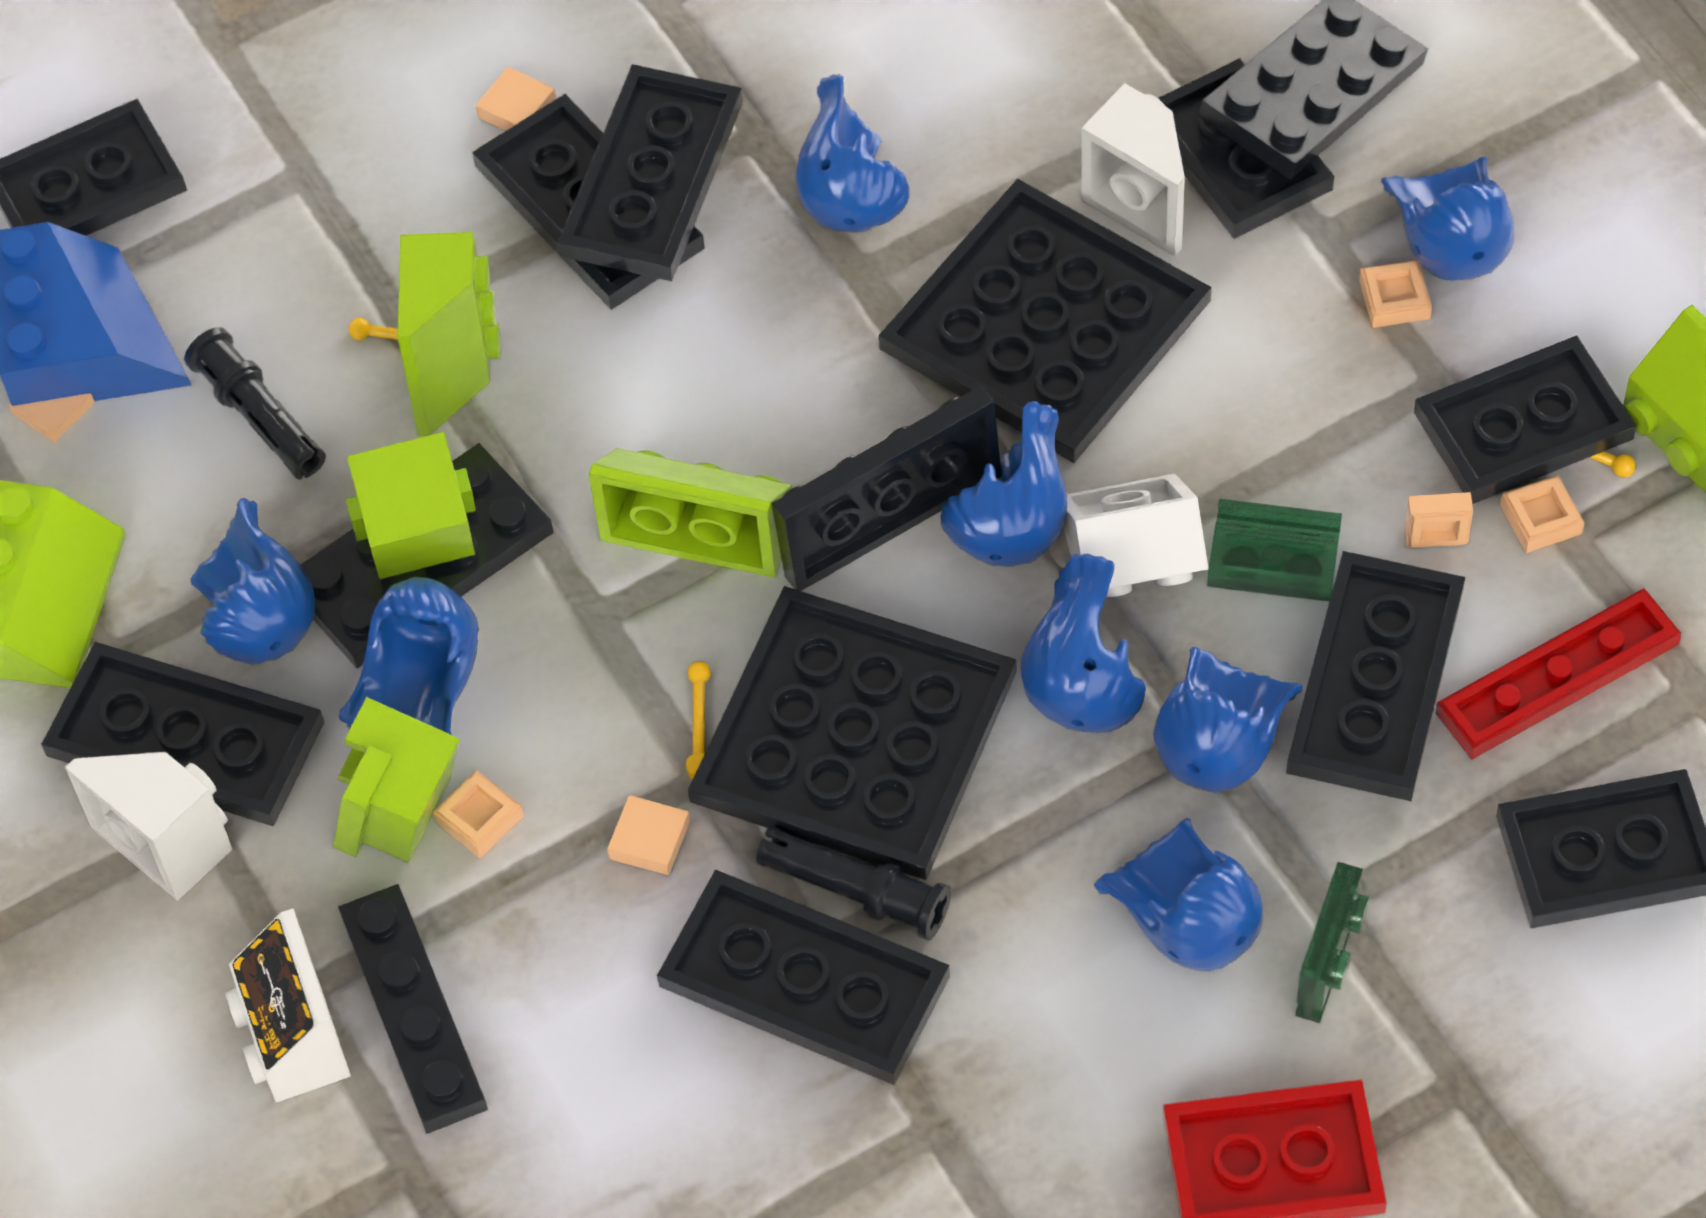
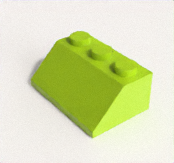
[397,232,501,436]
[1623,304,1706,493]
[588,448,792,578]
[0,480,126,688]

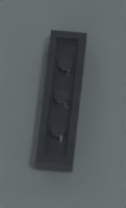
[338,884,488,1134]

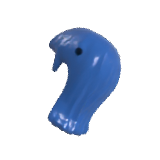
[795,74,909,233]
[1381,156,1514,281]
[940,401,1067,567]
[190,498,315,665]
[1020,554,1146,733]
[339,577,479,735]
[1153,647,1303,793]
[1094,818,1263,972]

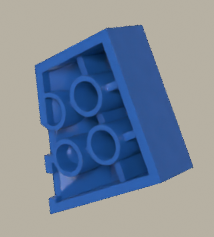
[0,222,191,406]

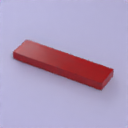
[1435,588,1682,760]

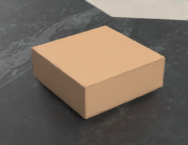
[476,66,556,131]
[1359,260,1432,328]
[8,393,95,442]
[1500,475,1584,553]
[1404,492,1473,548]
[432,770,524,859]
[607,795,690,876]

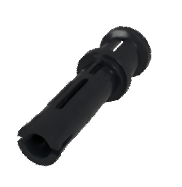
[184,327,326,480]
[756,826,951,940]

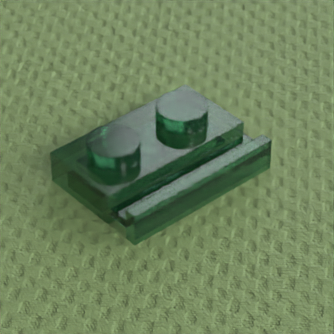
[1207,499,1342,602]
[1295,861,1370,1023]

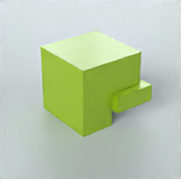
[346,431,476,579]
[333,697,460,863]

